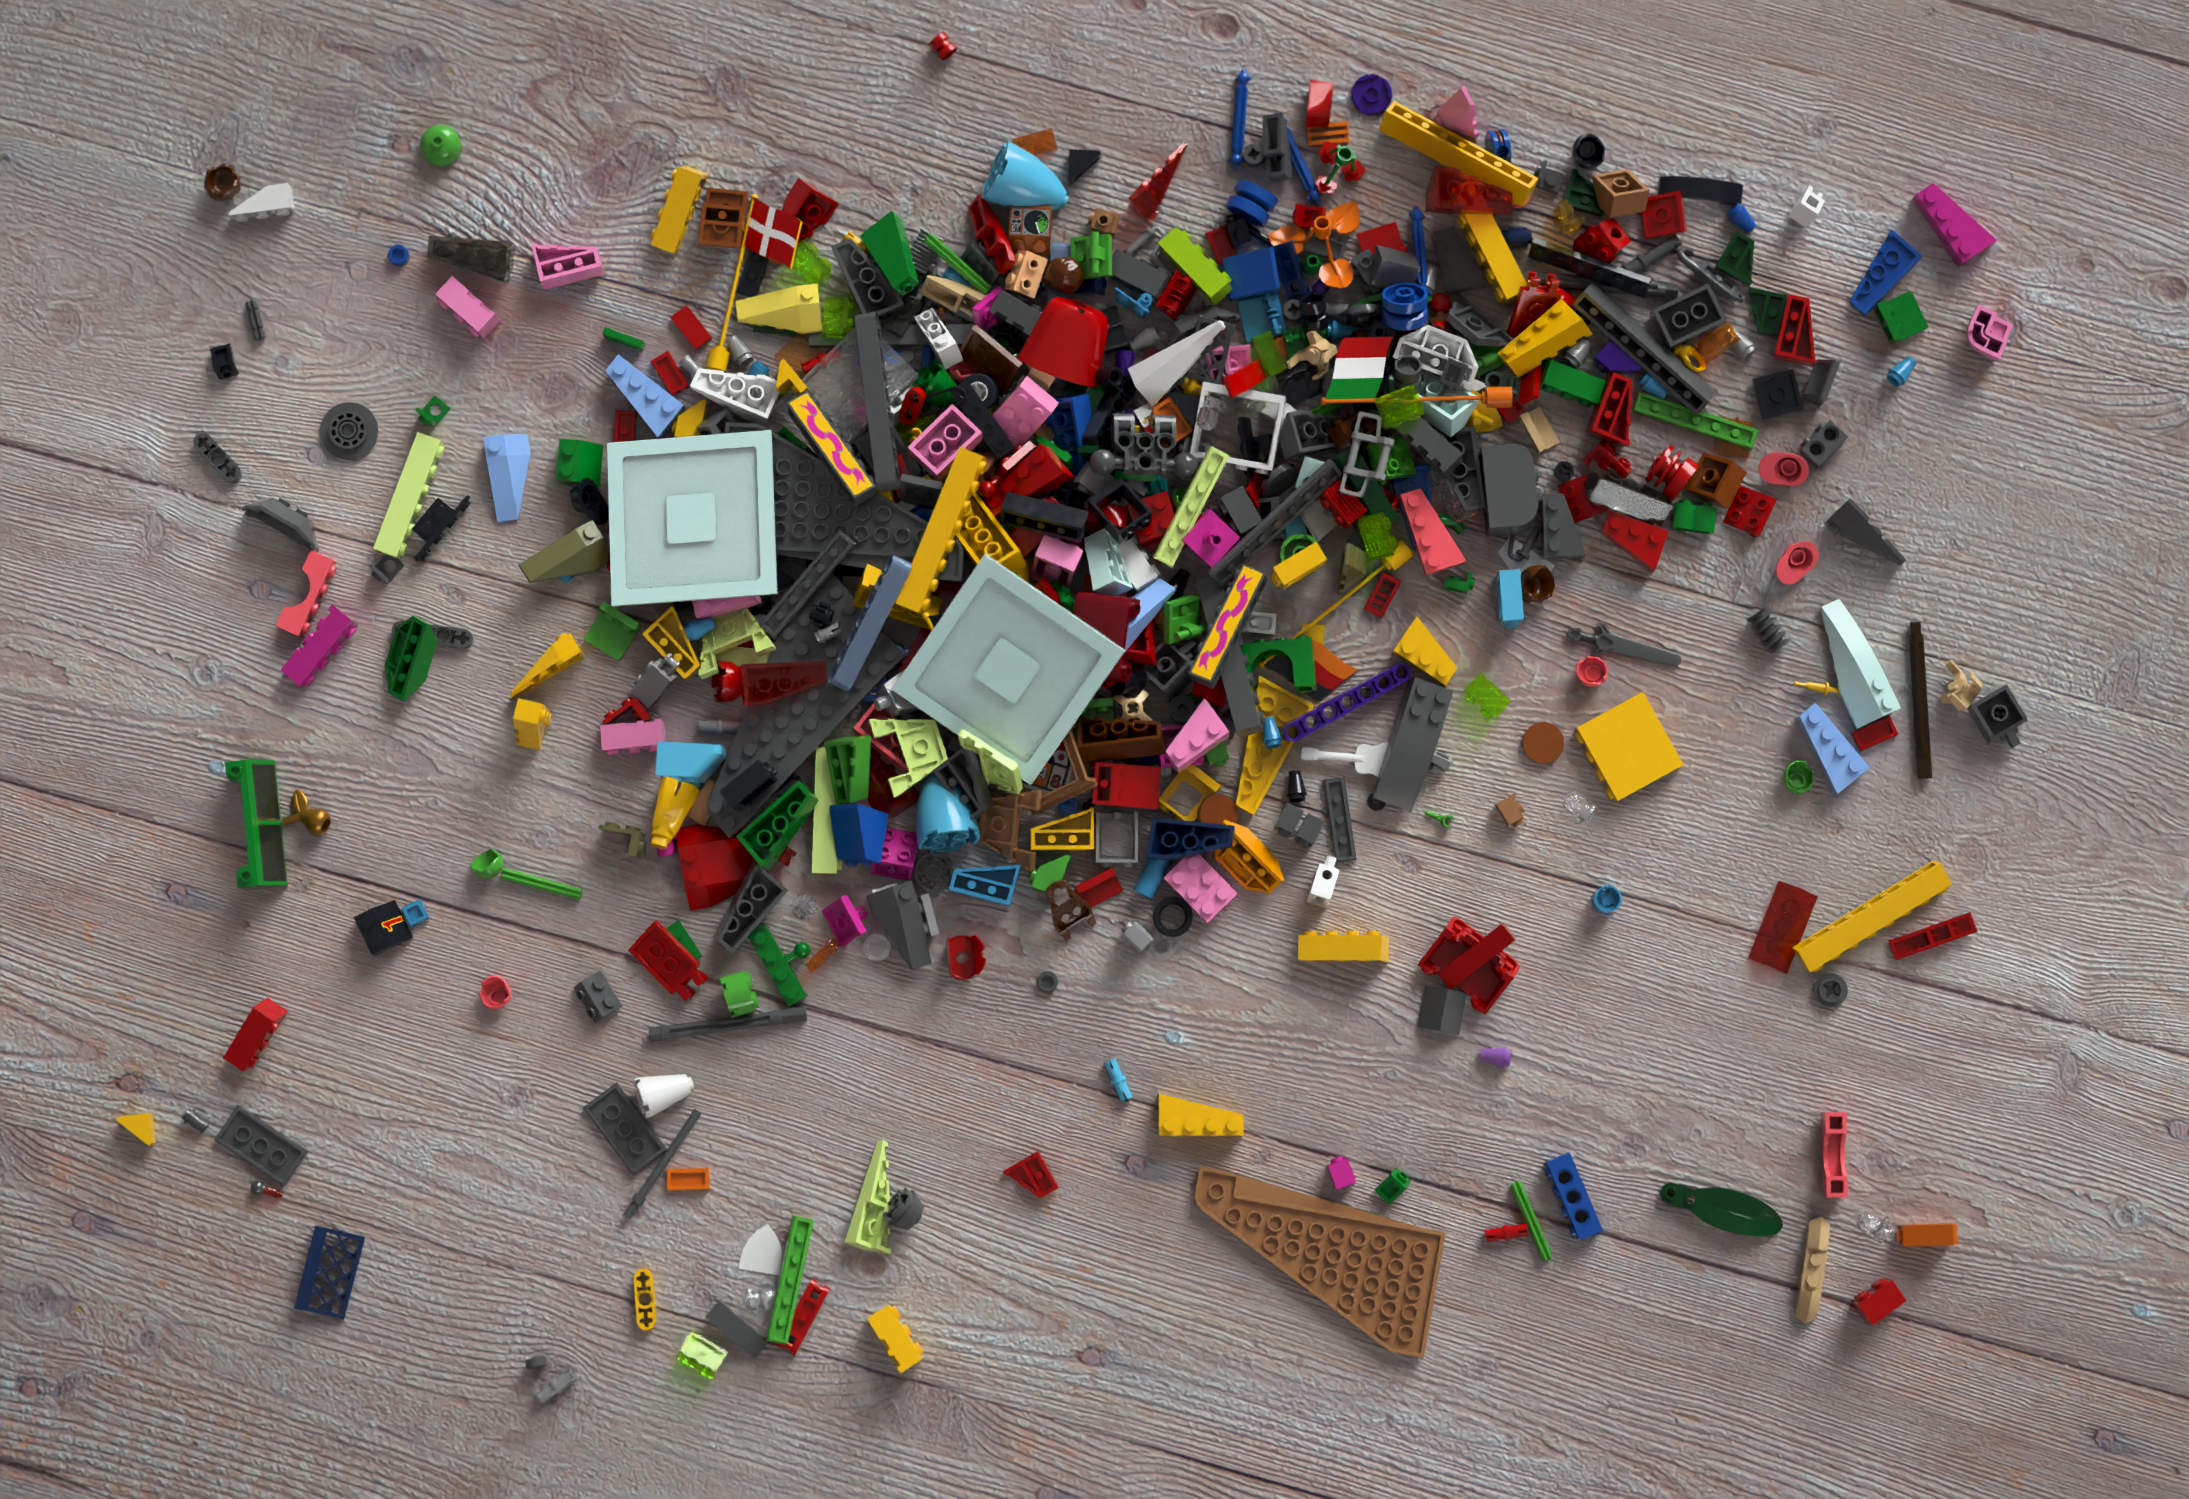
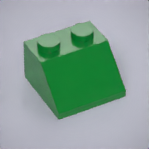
[556,439,604,486]

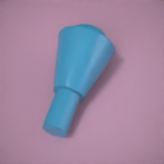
[1326,320,1365,341]

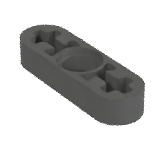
[193,433,242,483]

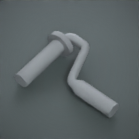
[1126,225,1174,278]

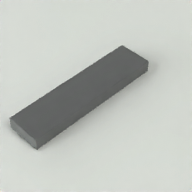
[1323,777,1357,863]

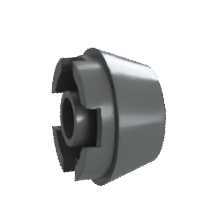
[883,1187,924,1230]

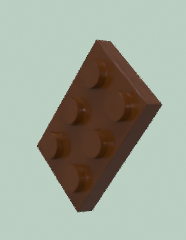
[960,324,1023,395]

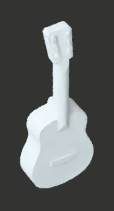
[1301,742,1389,778]

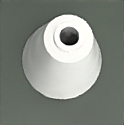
[633,1074,694,1119]

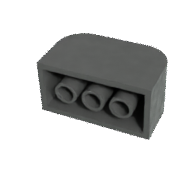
[1479,444,1541,537]

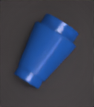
[1726,203,1757,234]

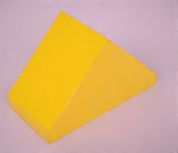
[116,1113,156,1146]

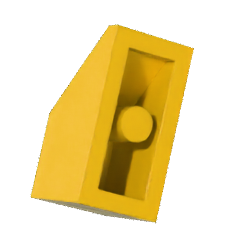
[672,400,708,437]

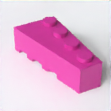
[1912,183,1997,267]
[281,604,357,688]

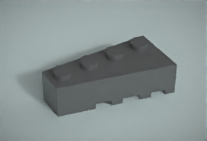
[1385,402,1463,479]
[713,860,788,954]

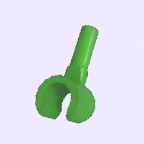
[1425,810,1455,828]

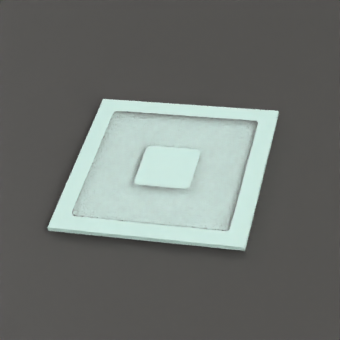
[607,430,777,607]
[892,554,1125,785]

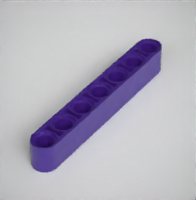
[1280,663,1411,742]

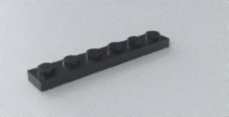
[1528,237,1651,299]

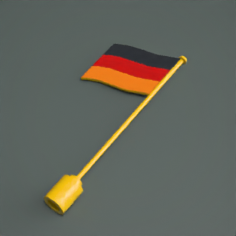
[1259,540,1414,701]

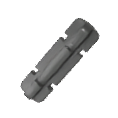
[245,300,266,341]

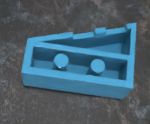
[949,865,1021,907]

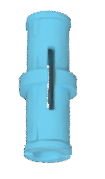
[1104,1058,1133,1102]

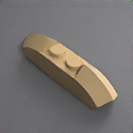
[1795,1217,1830,1324]

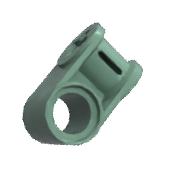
[1483,371,1522,397]

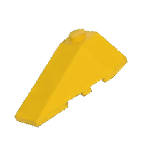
[509,633,585,700]

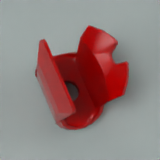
[946,935,986,980]

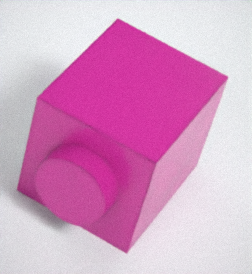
[1327,1156,1356,1189]

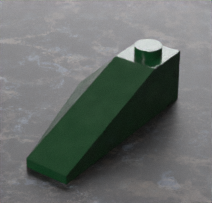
[1332,447,1400,530]

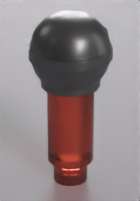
[251,1181,283,1198]

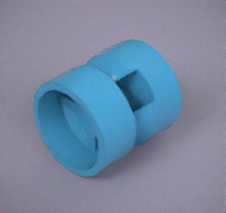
[1592,885,1622,914]

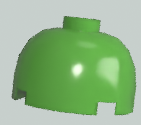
[420,125,462,167]

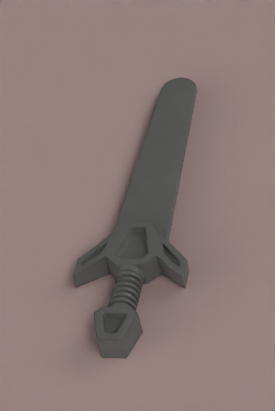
[1567,622,1682,666]

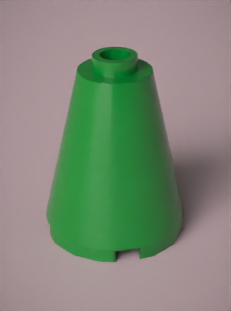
[911,360,962,413]

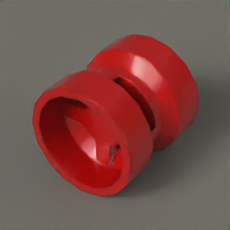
[929,32,958,61]

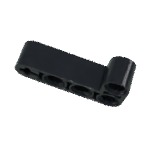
[1082,367,1136,449]

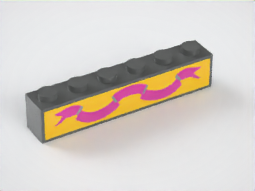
[786,390,876,507]
[1188,564,1268,689]

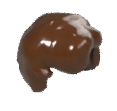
[204,163,241,201]
[1042,257,1084,294]
[1521,565,1555,603]

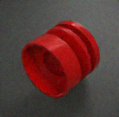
[1645,444,1699,501]

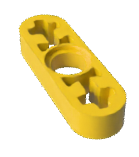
[633,1268,657,1330]

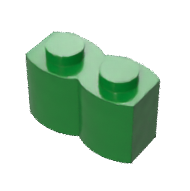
[1670,499,1717,535]

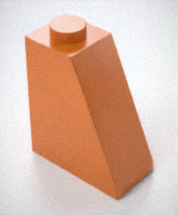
[1896,1223,1958,1247]

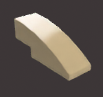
[920,275,987,317]

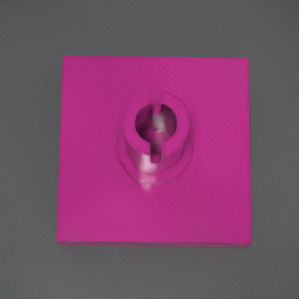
[1181,509,1240,568]
[822,894,868,947]

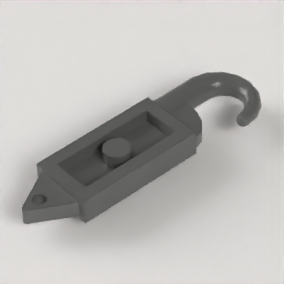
[1677,247,1745,303]

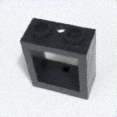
[1088,477,1152,544]
[719,759,778,812]

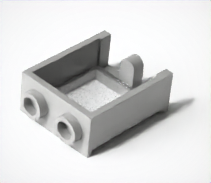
[1096,812,1138,868]

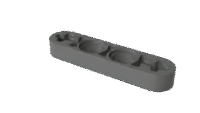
[392,621,474,649]

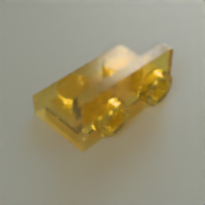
[1553,199,1585,235]

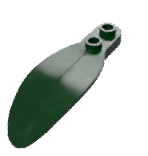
[1660,1183,1783,1236]

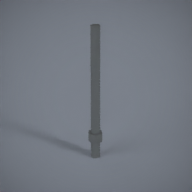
[623,1109,702,1219]

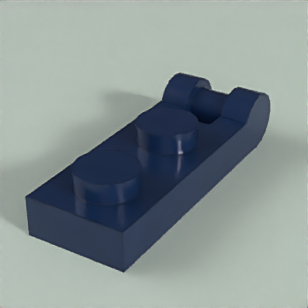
[1272,240,1310,301]

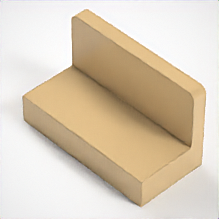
[1518,407,1559,454]

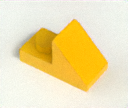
[776,359,813,396]

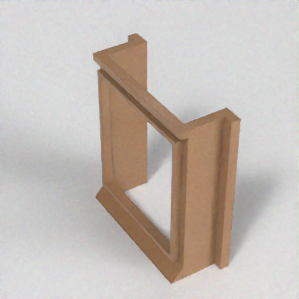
[1020,722,1098,815]

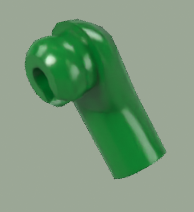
[1438,513,1466,535]

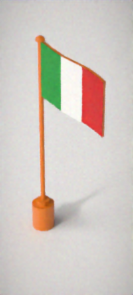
[1321,337,1512,408]

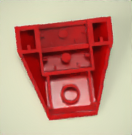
[677,825,769,911]

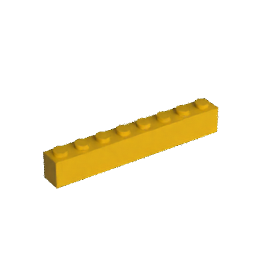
[1379,101,1539,207]
[895,447,987,615]
[1792,860,1952,972]

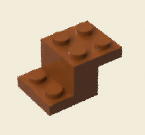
[698,188,749,249]

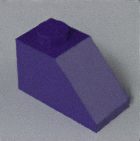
[1593,340,1642,374]

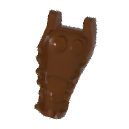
[1045,880,1097,941]

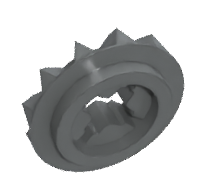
[1813,973,1848,1007]

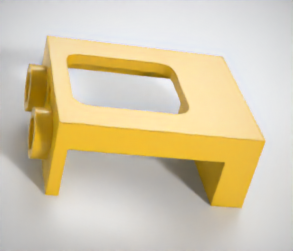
[1159,765,1221,822]

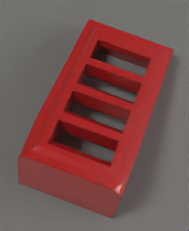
[1363,571,1402,618]

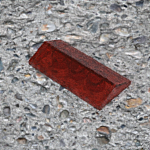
[1748,881,1818,974]

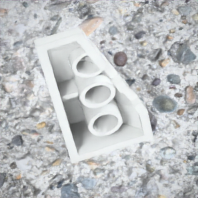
[690,368,780,427]

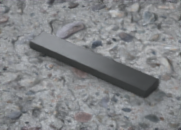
[759,530,857,638]

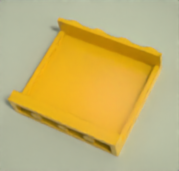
[1574,692,1683,803]

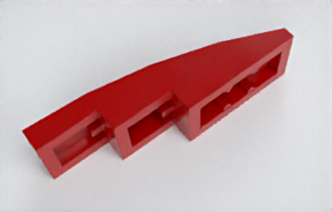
[968,194,1016,275]
[1223,358,1267,398]
[1889,912,1978,960]

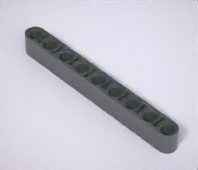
[855,311,900,493]

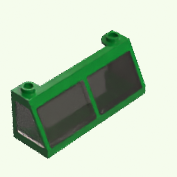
[225,759,288,891]

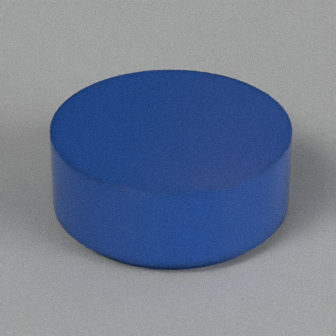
[388,244,410,266]
[1058,797,1079,817]

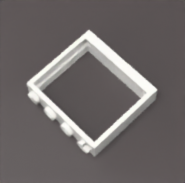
[1190,382,1286,475]

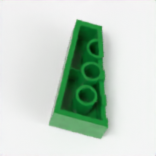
[736,780,819,871]

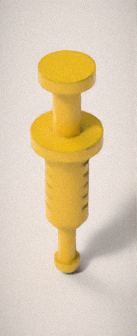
[1793,681,1841,696]

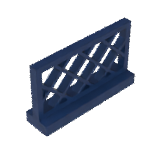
[294,1225,365,1320]

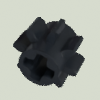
[809,601,834,628]

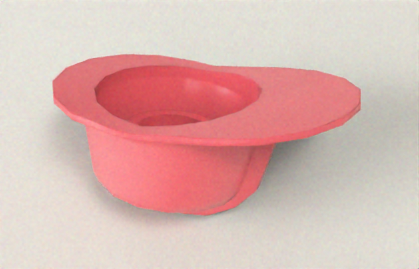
[1758,452,1809,486]
[1776,541,1819,585]

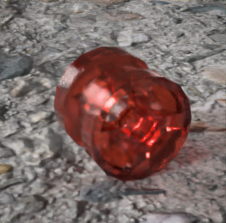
[778,846,797,867]

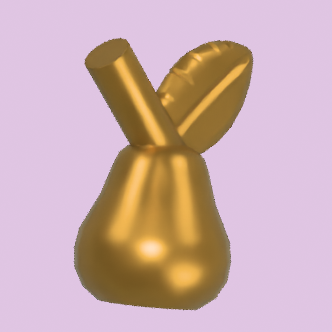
[282,789,331,836]

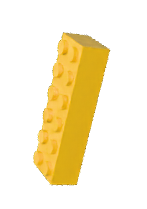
[1447,178,1527,307]
[943,485,1027,573]

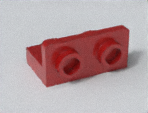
[1582,440,1632,490]

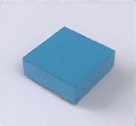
[401,899,430,927]

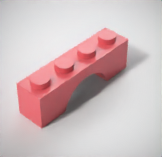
[276,550,337,638]
[1821,1112,1848,1197]

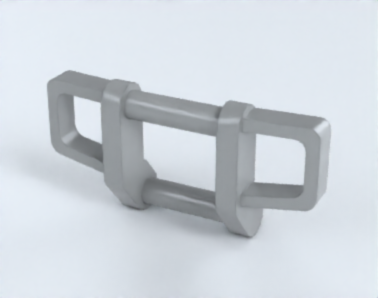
[1340,412,1395,498]

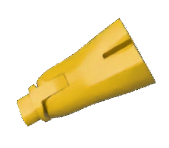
[650,777,700,850]

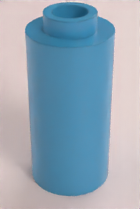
[1133,859,1170,899]

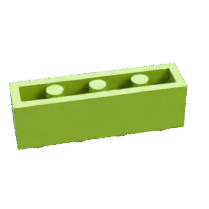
[1158,227,1233,305]

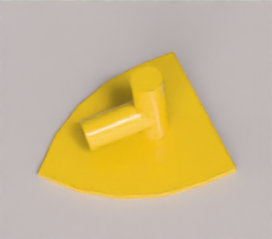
[1464,389,1503,433]

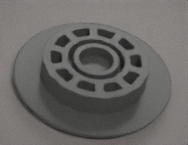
[320,402,378,460]

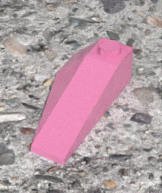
[1435,86,1479,142]

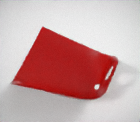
[1017,297,1108,387]

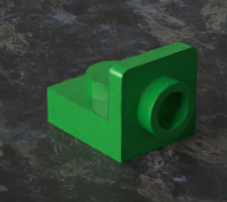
[1442,571,1475,594]
[1374,1168,1411,1205]

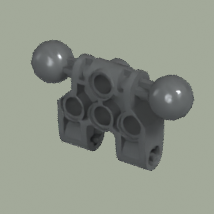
[1089,413,1198,479]

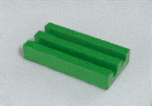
[602,327,646,352]

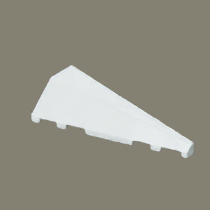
[1128,320,1226,407]

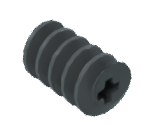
[1747,608,1790,655]

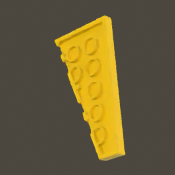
[1236,675,1314,816]

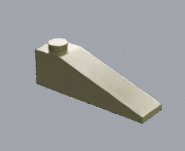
[518,520,610,583]
[1337,543,1372,595]

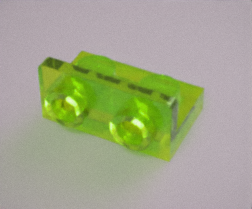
[823,292,854,338]
[1375,384,1424,428]
[1463,673,1511,720]
[676,1331,728,1379]

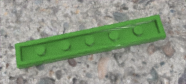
[1633,391,1758,451]
[766,1215,814,1345]

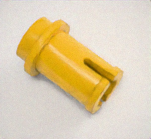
[842,231,868,254]

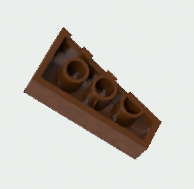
[1077,716,1165,763]

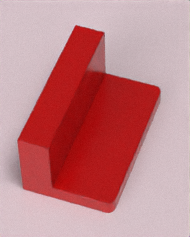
[1075,868,1123,908]

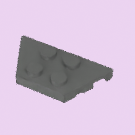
[1446,293,1513,347]

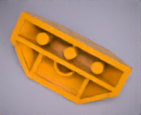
[1214,820,1284,894]

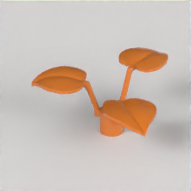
[1268,201,1360,289]

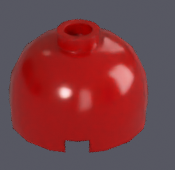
[712,661,747,702]

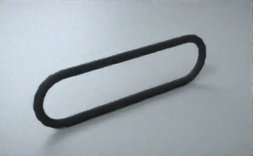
[906,386,968,419]

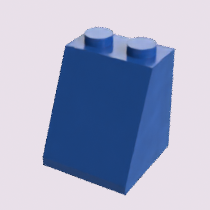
[1219,247,1280,302]
[829,804,889,867]

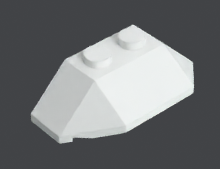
[1393,325,1479,387]

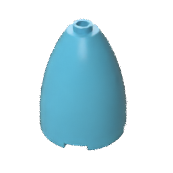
[981,141,1069,210]
[916,772,980,853]

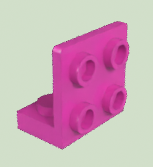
[870,827,918,881]

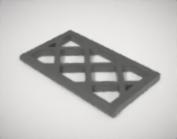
[1184,315,1235,385]

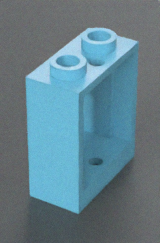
[1496,569,1524,628]

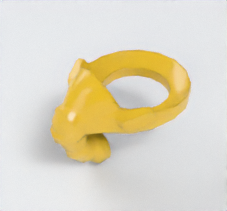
[1673,345,1706,373]

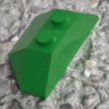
[385,616,437,701]

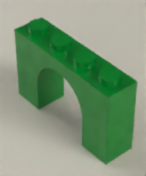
[1241,635,1317,693]

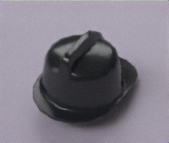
[569,478,609,525]

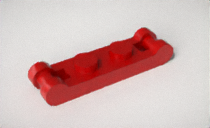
[776,1279,831,1356]

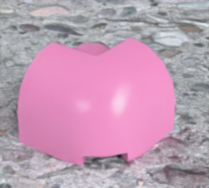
[1966,304,2013,361]
[1207,344,1253,390]

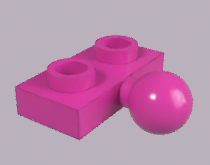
[972,286,1005,331]

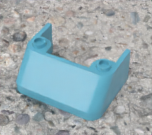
[656,741,727,788]

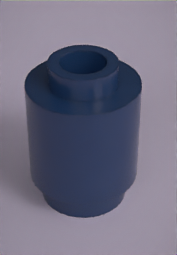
[1502,227,1532,249]

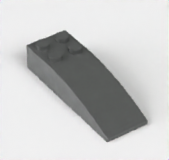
[1372,677,1453,812]

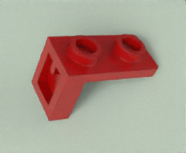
[602,697,652,725]

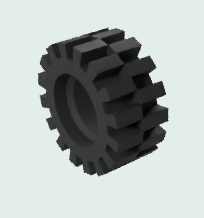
[987,323,1023,355]

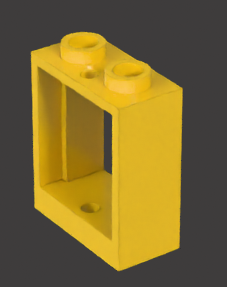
[1270,542,1327,590]

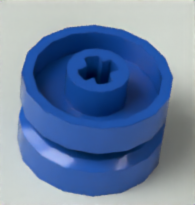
[1225,179,1278,227]
[1382,283,1428,331]

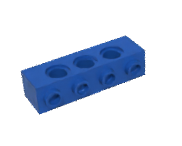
[1543,1152,1603,1241]

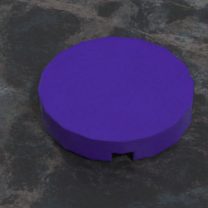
[1351,74,1392,116]

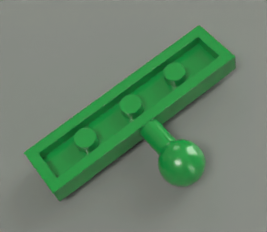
[748,924,811,1007]

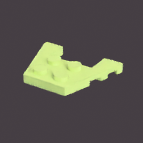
[698,608,776,680]
[869,719,948,798]
[958,729,1023,794]

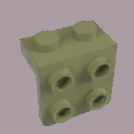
[599,822,647,859]

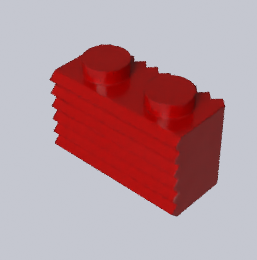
[1319,478,1368,529]

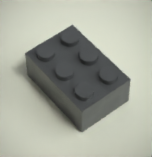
[1650,283,1727,350]

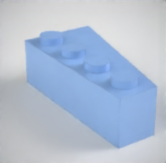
[605,355,686,439]
[1796,703,1870,796]

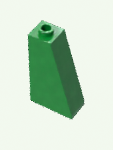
[860,211,919,296]

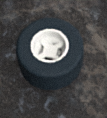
[964,373,999,409]

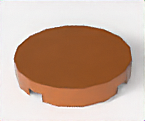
[1522,722,1564,764]
[1197,794,1238,824]

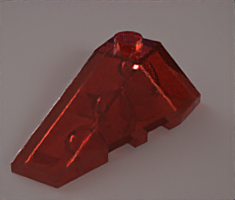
[1128,142,1187,223]
[739,661,827,706]
[867,747,919,819]

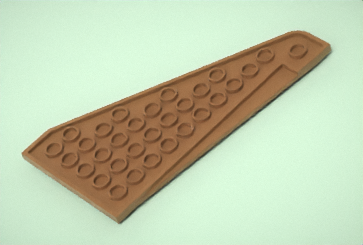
[1195,1166,1446,1358]

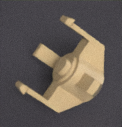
[1286,331,1337,380]
[1940,660,1982,711]
[1113,690,1152,722]

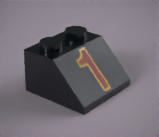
[354,900,413,956]

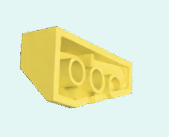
[736,284,823,334]

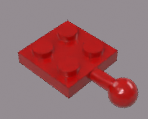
[978,440,1035,498]

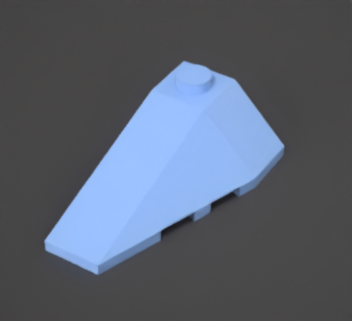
[483,434,531,523]
[1124,578,1176,653]

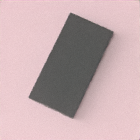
[583,1082,667,1175]
[214,1105,308,1186]

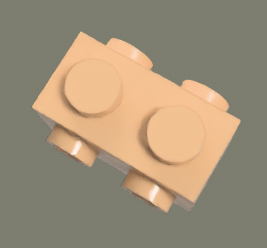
[1005,250,1048,299]

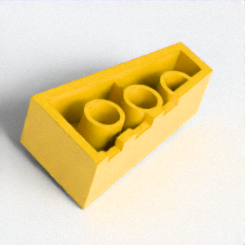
[1498,299,1592,378]
[1159,1094,1244,1136]

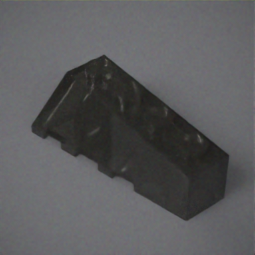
[427,236,515,284]
[1585,460,1673,526]

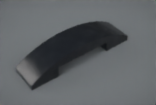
[1659,176,1743,205]

